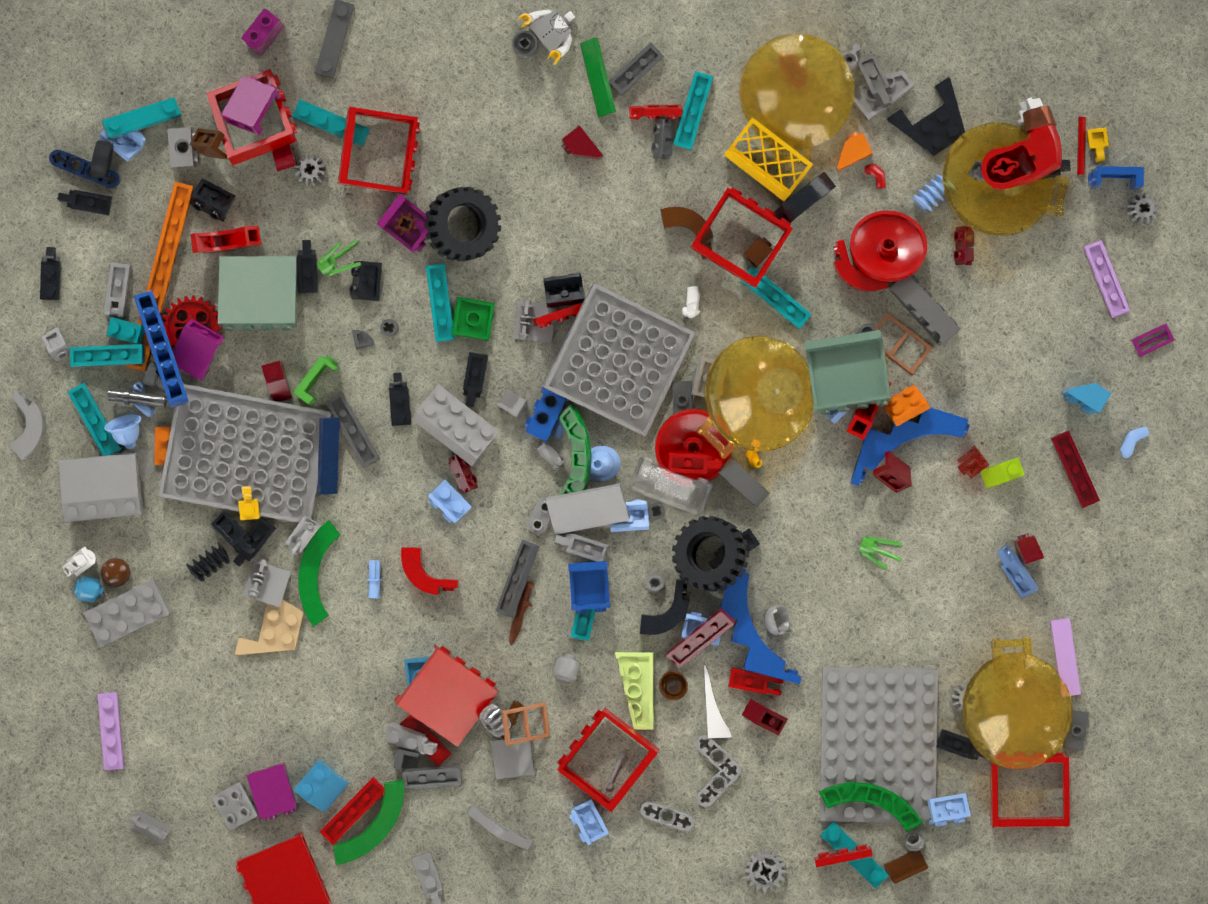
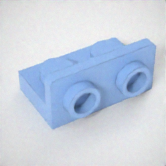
[428,480,472,523]
[927,793,971,827]

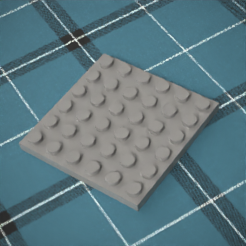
[543,283,695,437]

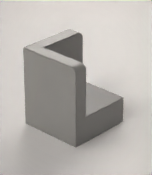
[497,390,527,417]

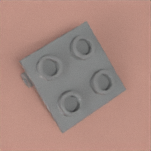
[514,301,556,343]
[243,560,291,607]
[212,782,259,830]

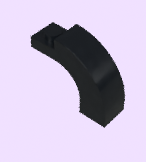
[774,172,836,223]
[640,579,689,635]

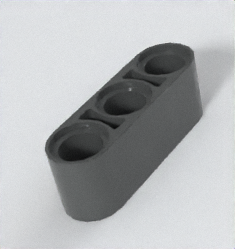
[718,458,770,507]

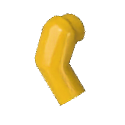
[745,440,762,468]

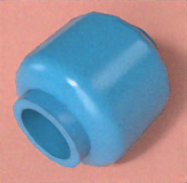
[73,576,103,603]

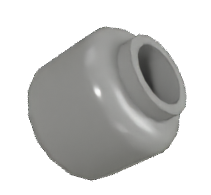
[553,654,580,684]

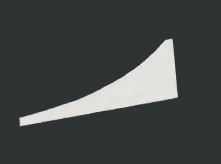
[704,665,732,738]

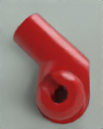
[864,163,886,189]

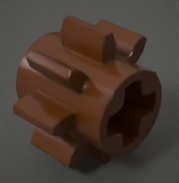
[395,213,418,236]

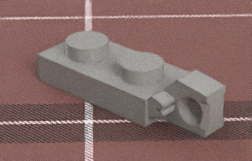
[554,533,609,562]
[385,722,438,755]
[412,852,443,904]

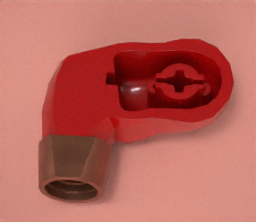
[981,106,1062,190]

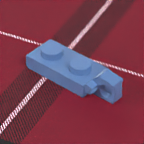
[997,545,1039,598]

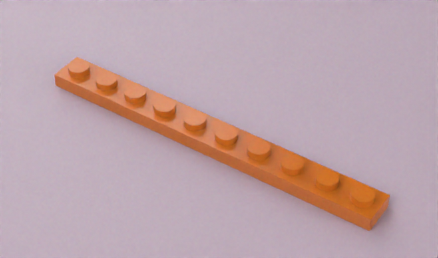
[126,182,194,372]

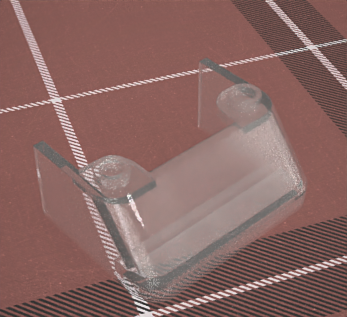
[628,457,713,517]

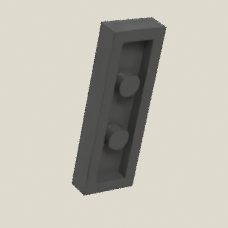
[609,42,664,96]
[402,764,462,789]

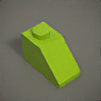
[980,457,1025,489]

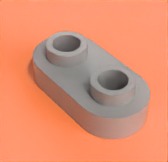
[528,497,551,534]

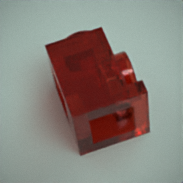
[957,445,989,479]

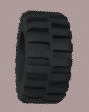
[424,187,501,261]
[672,516,749,592]

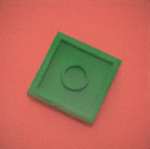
[451,297,495,341]

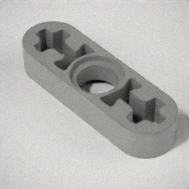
[640,801,694,831]

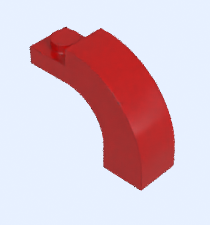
[190,226,262,254]
[833,239,888,292]
[846,381,892,440]
[401,547,459,595]

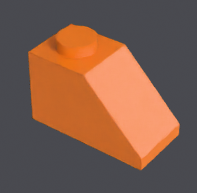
[836,132,873,172]

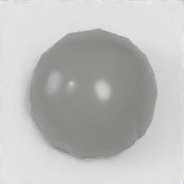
[764,605,790,635]

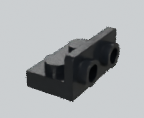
[190,178,236,222]
[349,261,382,301]

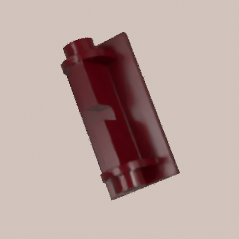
[953,226,974,265]
[448,455,478,494]

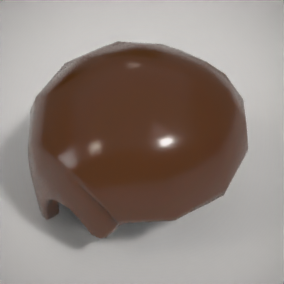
[100,558,131,587]
[659,670,688,701]

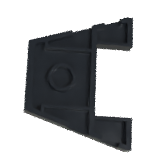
[887,77,966,156]

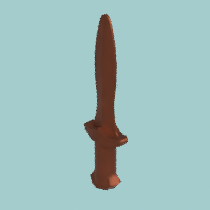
[509,581,535,644]

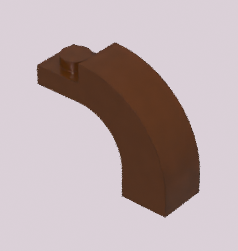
[660,207,714,260]

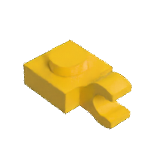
[1086,127,1109,163]
[238,486,260,520]

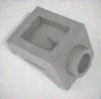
[41,327,70,361]

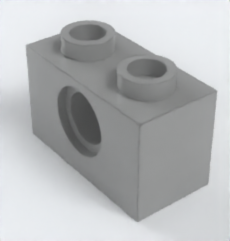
[168,127,199,169]

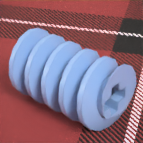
[912,173,956,213]

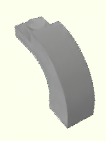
[10,391,46,460]

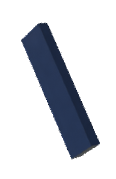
[317,417,340,495]

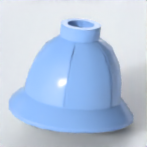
[104,414,141,449]
[589,446,620,482]

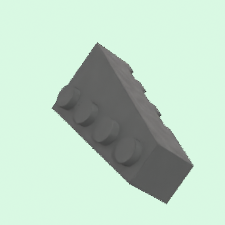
[889,275,960,346]

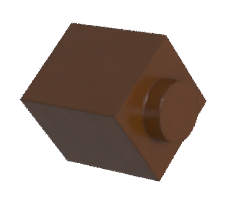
[743,237,773,268]

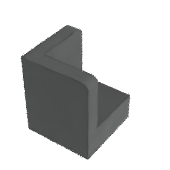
[393,748,421,770]

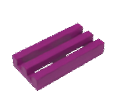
[1131,323,1175,357]

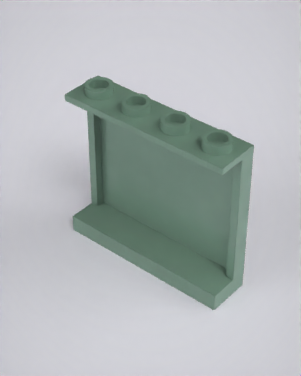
[218,256,298,331]
[804,330,892,415]

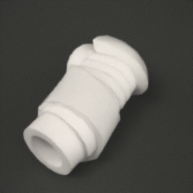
[682,286,701,318]

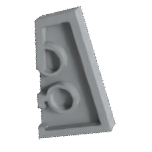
[845,71,915,121]

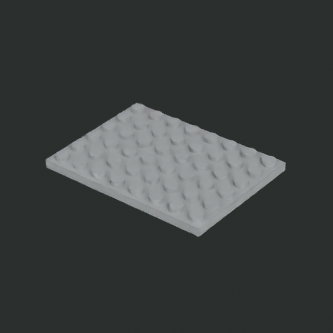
[158,384,332,523]
[820,667,938,823]

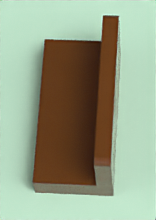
[189,128,227,159]
[884,850,929,884]

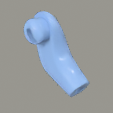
[133,382,155,418]
[1120,426,1149,458]

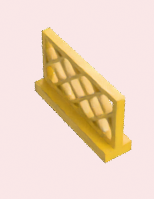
[724,117,813,202]

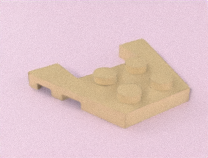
[235,598,304,655]

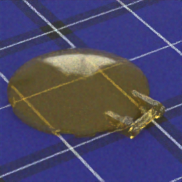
[740,33,855,166]
[942,122,1070,236]
[697,336,814,459]
[962,637,1072,769]

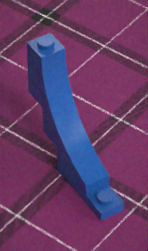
[850,407,970,486]
[720,569,802,684]

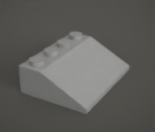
[59,453,144,522]

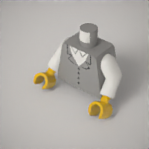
[517,10,576,65]

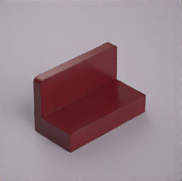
[873,451,912,493]

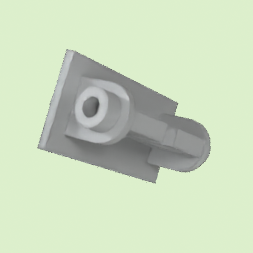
[285,515,320,555]
[129,810,171,845]

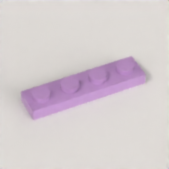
[98,692,124,770]

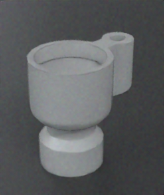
[839,44,860,72]

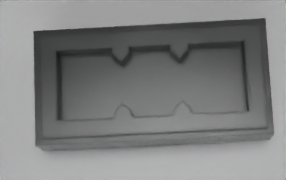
[672,381,692,414]
[1063,709,1089,751]

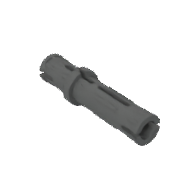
[107,389,167,408]

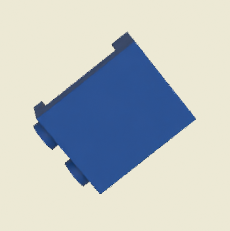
[1088,166,1144,190]
[568,561,610,614]

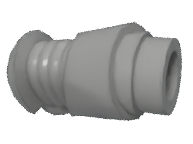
[537,441,566,469]

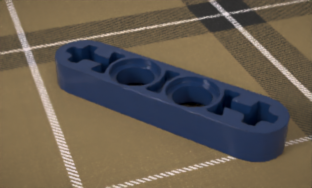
[49,149,121,188]

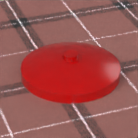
[850,210,927,282]
[655,409,732,485]

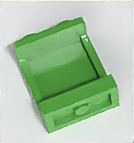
[293,355,340,405]

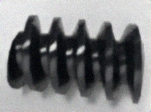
[186,542,230,582]

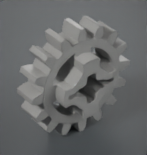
[744,849,786,892]

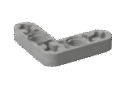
[696,734,741,807]
[467,805,533,850]

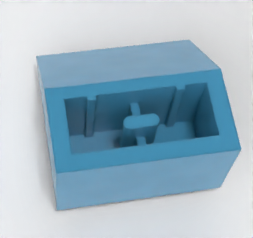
[1062,383,1112,415]

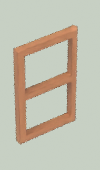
[875,312,933,375]
[501,702,550,746]

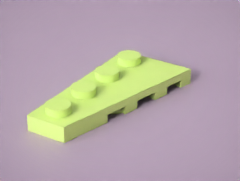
[615,652,654,730]

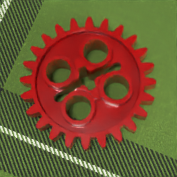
[162,295,223,347]

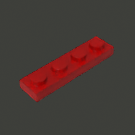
[320,776,384,845]

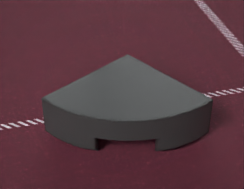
[352,330,375,349]

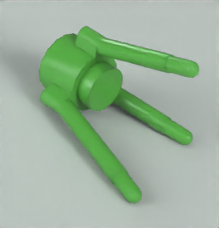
[317,240,361,277]
[858,536,903,570]

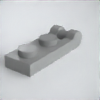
[104,262,131,318]

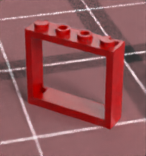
[206,69,298,166]
[337,106,420,194]
[690,187,793,288]
[557,707,660,812]
[990,752,1070,827]

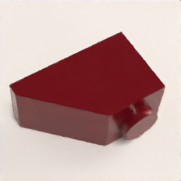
[561,125,604,159]
[272,144,297,172]
[261,360,293,402]
[1014,533,1044,564]
[742,699,788,736]

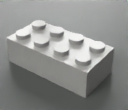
[411,384,499,466]
[84,579,173,647]

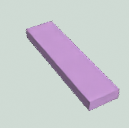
[1083,240,1130,318]
[1050,618,1081,697]

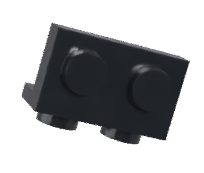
[543,273,585,308]

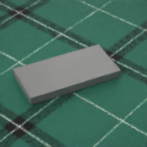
[545,483,630,535]

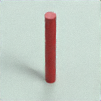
[1077,117,1086,175]

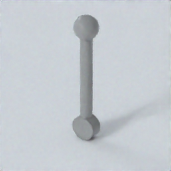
[606,752,627,789]

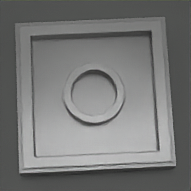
[492,736,535,779]

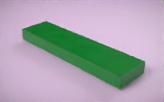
[580,38,616,117]

